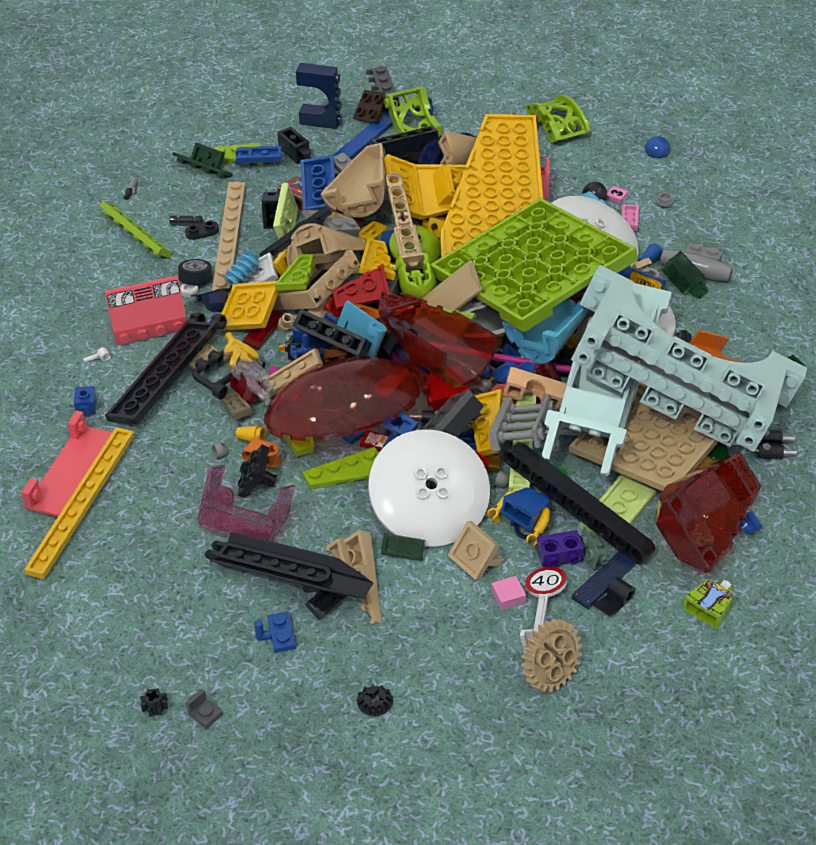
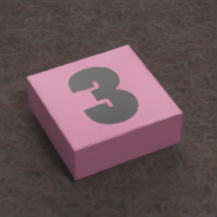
[607,186,628,204]

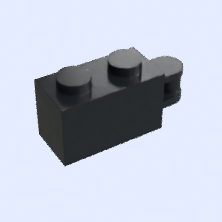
[277,126,312,163]

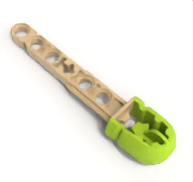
[386,172,436,302]

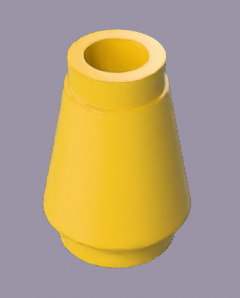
[236,425,266,442]

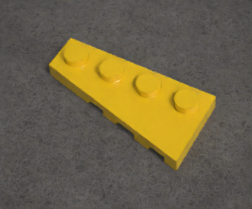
[359,238,396,280]
[471,389,504,456]

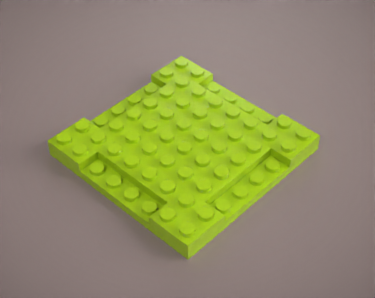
[430,198,638,333]

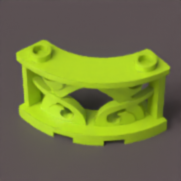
[384,86,443,140]
[525,95,590,144]

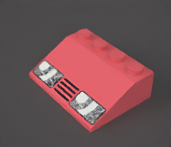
[105,275,187,345]

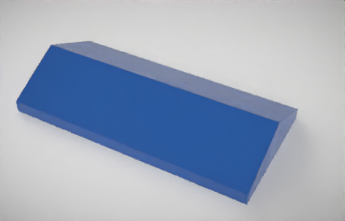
[300,155,335,210]

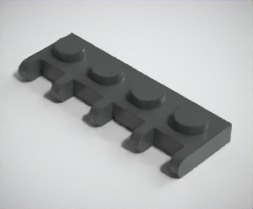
[366,66,395,94]

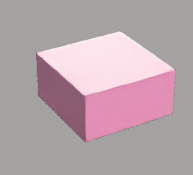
[491,576,526,610]

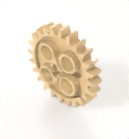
[521,619,583,692]

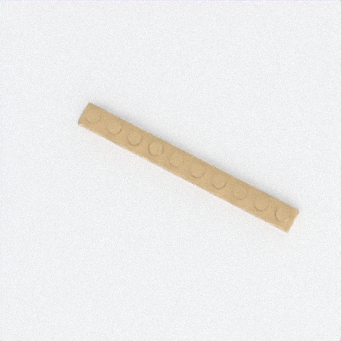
[212,181,246,295]

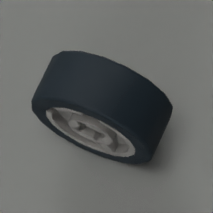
[178,259,212,285]

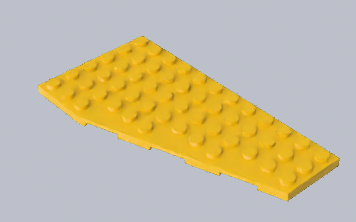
[440,114,543,258]

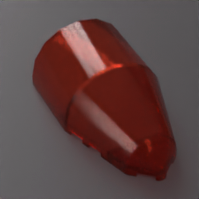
[379,291,499,387]

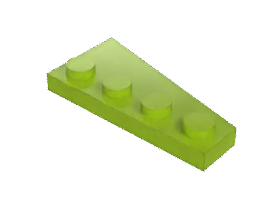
[302,447,379,489]

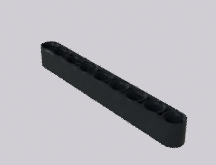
[503,442,656,564]

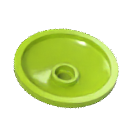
[389,225,441,263]

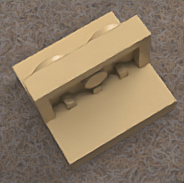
[448,521,504,580]

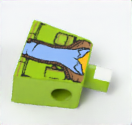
[683,580,734,630]

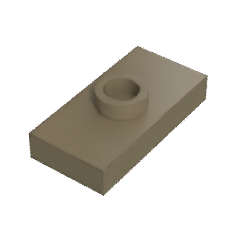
[221,391,253,421]

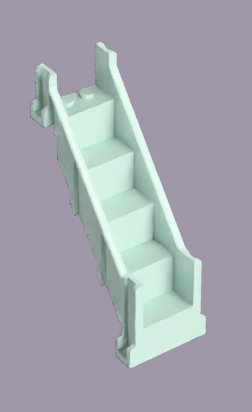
[542,283,672,477]

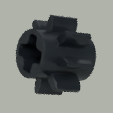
[140,688,168,717]

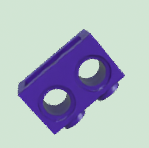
[536,530,584,567]

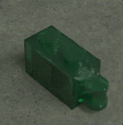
[660,251,708,299]

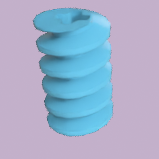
[222,250,260,286]

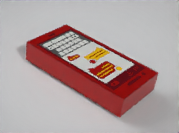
[360,430,389,452]

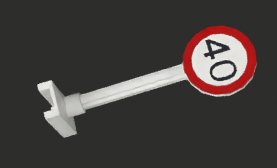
[520,567,567,654]

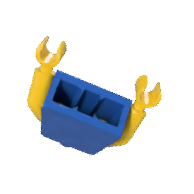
[487,487,551,549]

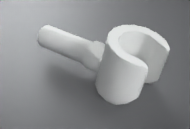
[83,347,111,363]

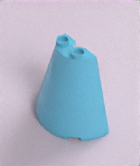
[502,298,591,364]

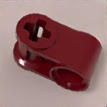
[230,373,263,403]

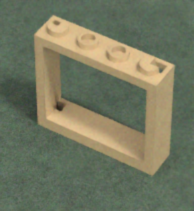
[274,250,360,311]

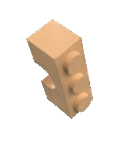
[503,367,567,412]

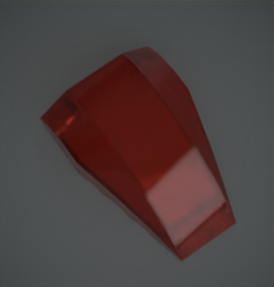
[654,452,761,573]

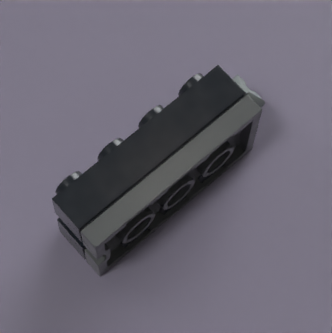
[422,389,484,437]

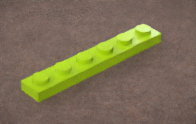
[100,201,173,258]

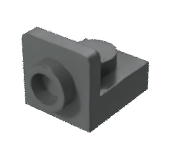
[186,689,223,729]

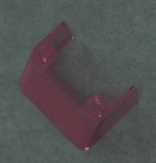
[198,465,295,542]

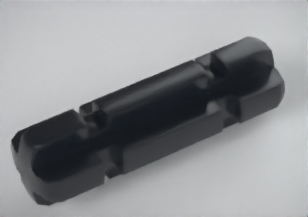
[169,215,203,226]

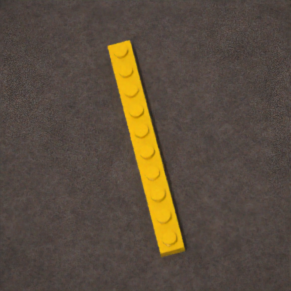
[24,427,134,579]

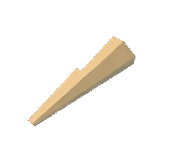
[326,530,382,625]

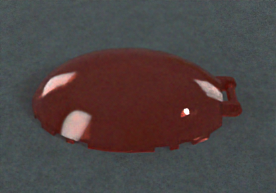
[264,356,431,441]

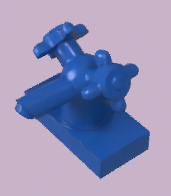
[290,327,331,360]
[375,404,419,447]

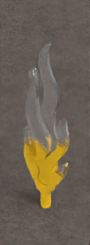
[223,332,273,408]

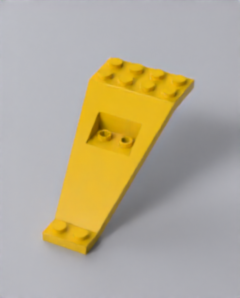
[384,154,466,220]

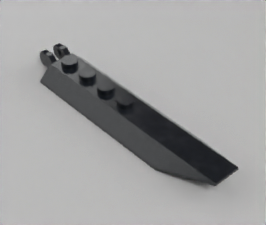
[205,532,373,599]

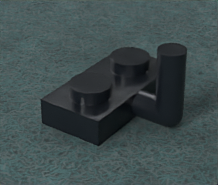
[303,586,347,620]

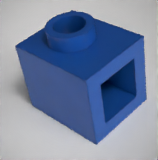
[74,386,97,416]

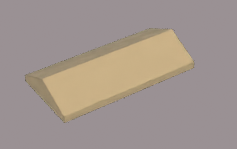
[417,260,483,311]

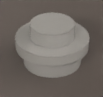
[656,192,674,207]

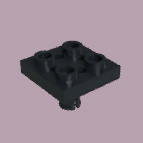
[237,444,277,498]

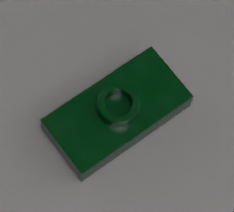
[381,533,426,561]

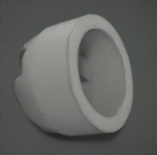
[211,443,228,459]
[494,470,510,488]

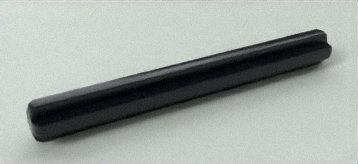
[259,205,332,257]

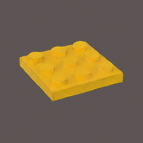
[219,281,279,331]

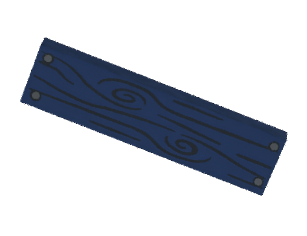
[571,551,637,610]

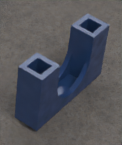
[296,63,342,129]

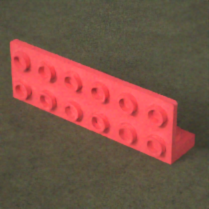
[21,410,112,517]

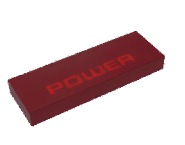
[242,309,285,351]

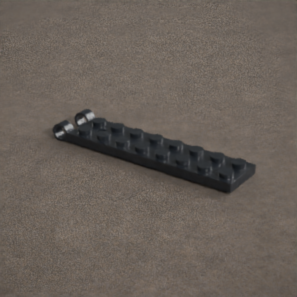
[105,312,227,425]

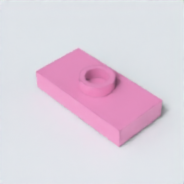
[621,204,639,231]

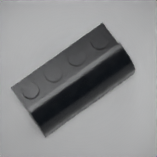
[371,126,443,162]

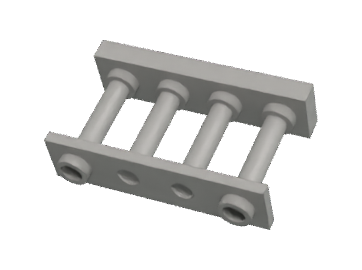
[488,394,555,451]

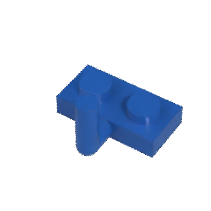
[254,611,296,653]

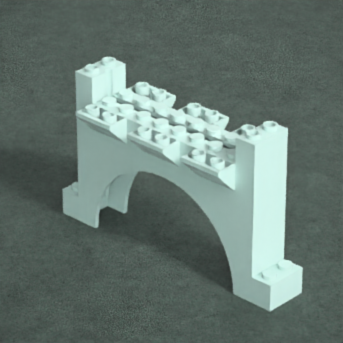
[571,265,807,452]

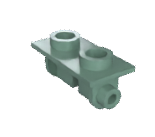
[580,527,609,570]

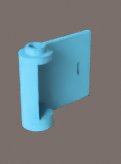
[337,301,387,371]

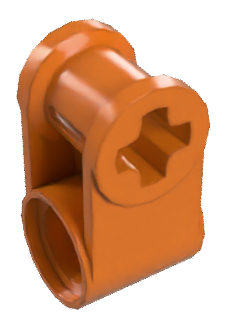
[242,438,281,469]

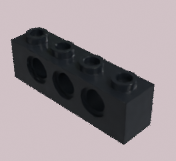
[292,309,372,360]

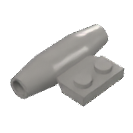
[660,243,733,281]

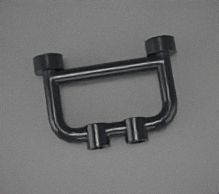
[192,350,265,400]

